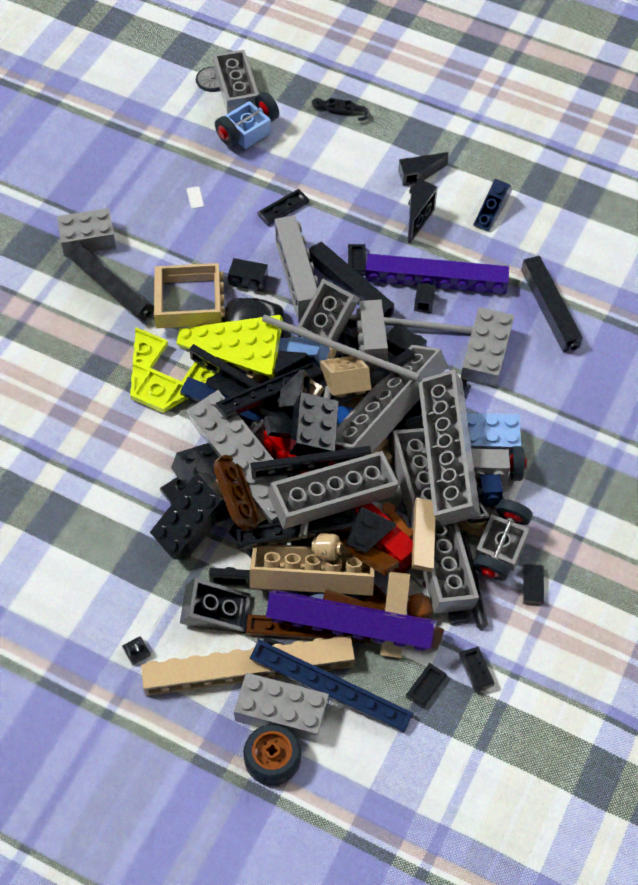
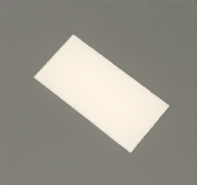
[187,187,204,208]

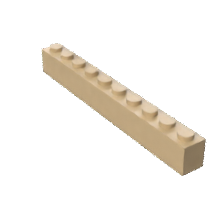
[141,635,355,696]

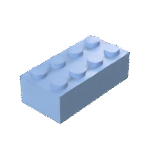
[467,413,521,457]

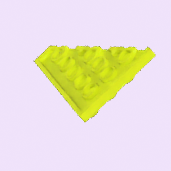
[176,315,283,379]

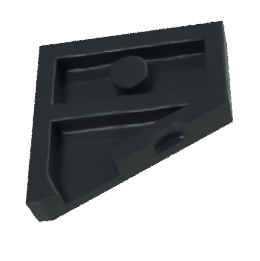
[345,507,397,554]

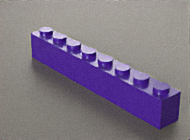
[365,253,509,294]
[266,590,436,651]

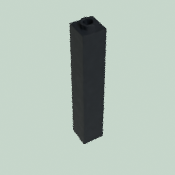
[308,241,395,318]
[67,242,154,321]
[521,255,583,352]

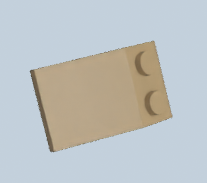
[320,356,371,397]

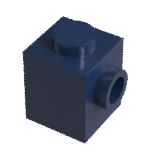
[477,474,503,506]

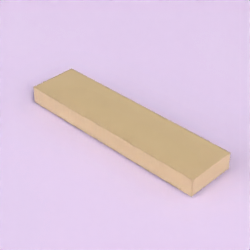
[412,498,435,572]
[381,572,410,658]

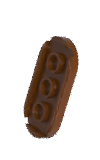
[214,455,259,531]

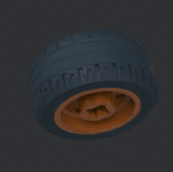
[243,724,301,786]

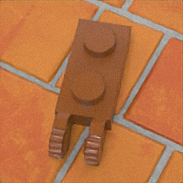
[382,502,413,540]

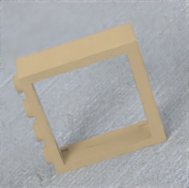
[154,263,225,329]

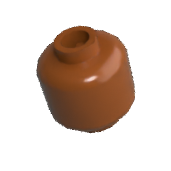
[406,593,434,619]

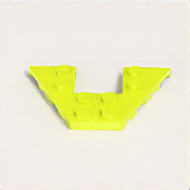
[130,327,216,413]

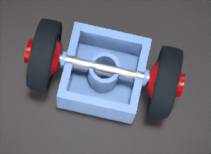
[214,92,280,149]

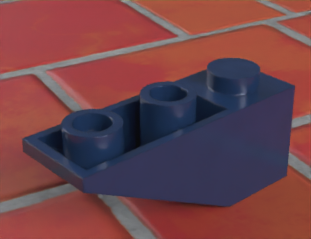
[473,179,512,232]

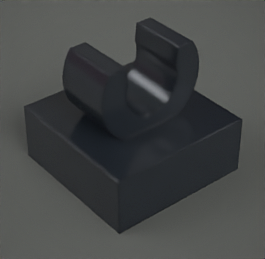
[122,636,151,665]

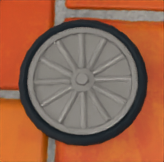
[195,66,220,92]

